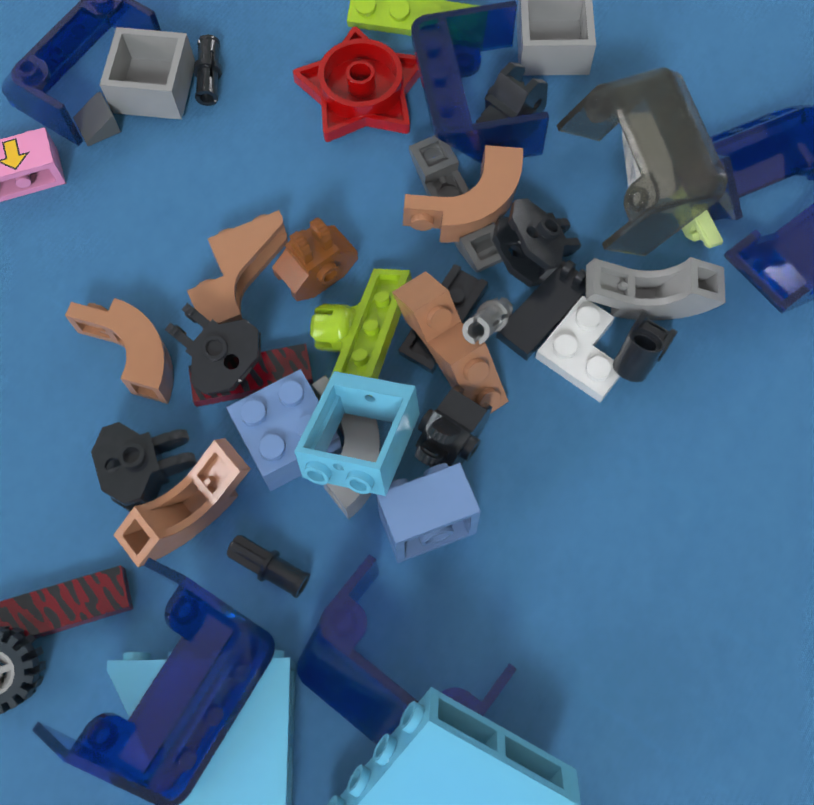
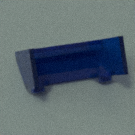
[2,0,161,146]
[411,0,549,163]
[671,105,814,220]
[297,554,517,745]
[32,558,275,805]

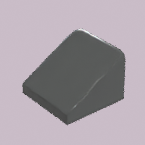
[73,92,121,146]

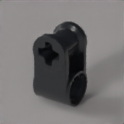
[612,312,678,383]

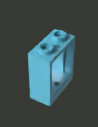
[294,371,420,496]

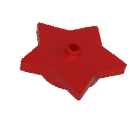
[293,26,426,142]

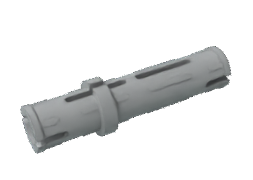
[462,297,513,344]

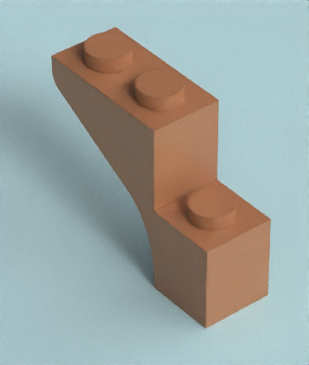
[187,210,288,329]
[392,271,509,414]

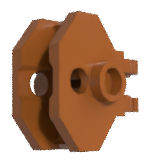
[272,217,358,301]

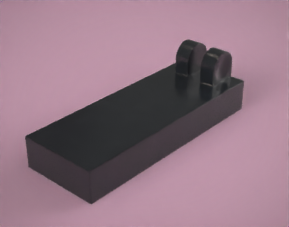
[496,260,586,361]
[398,264,488,374]

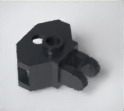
[475,62,548,149]
[492,198,582,287]
[164,303,261,396]
[415,385,492,467]
[91,422,197,512]

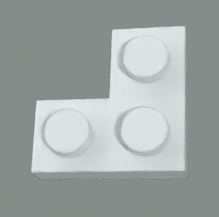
[535,296,621,403]

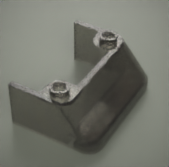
[556,67,728,256]

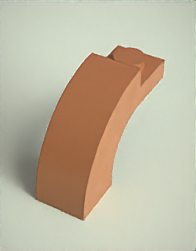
[65,298,174,404]
[114,438,251,567]

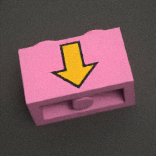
[0,127,66,202]

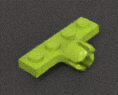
[347,0,488,46]
[310,268,412,397]

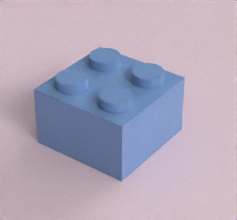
[226,369,342,492]
[376,463,481,563]

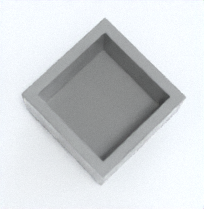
[516,0,596,75]
[100,27,195,120]

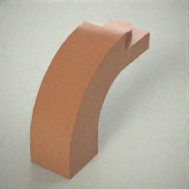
[403,145,523,243]

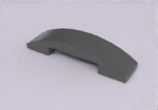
[409,132,510,273]

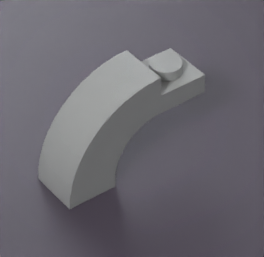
[586,257,726,321]
[312,375,381,520]

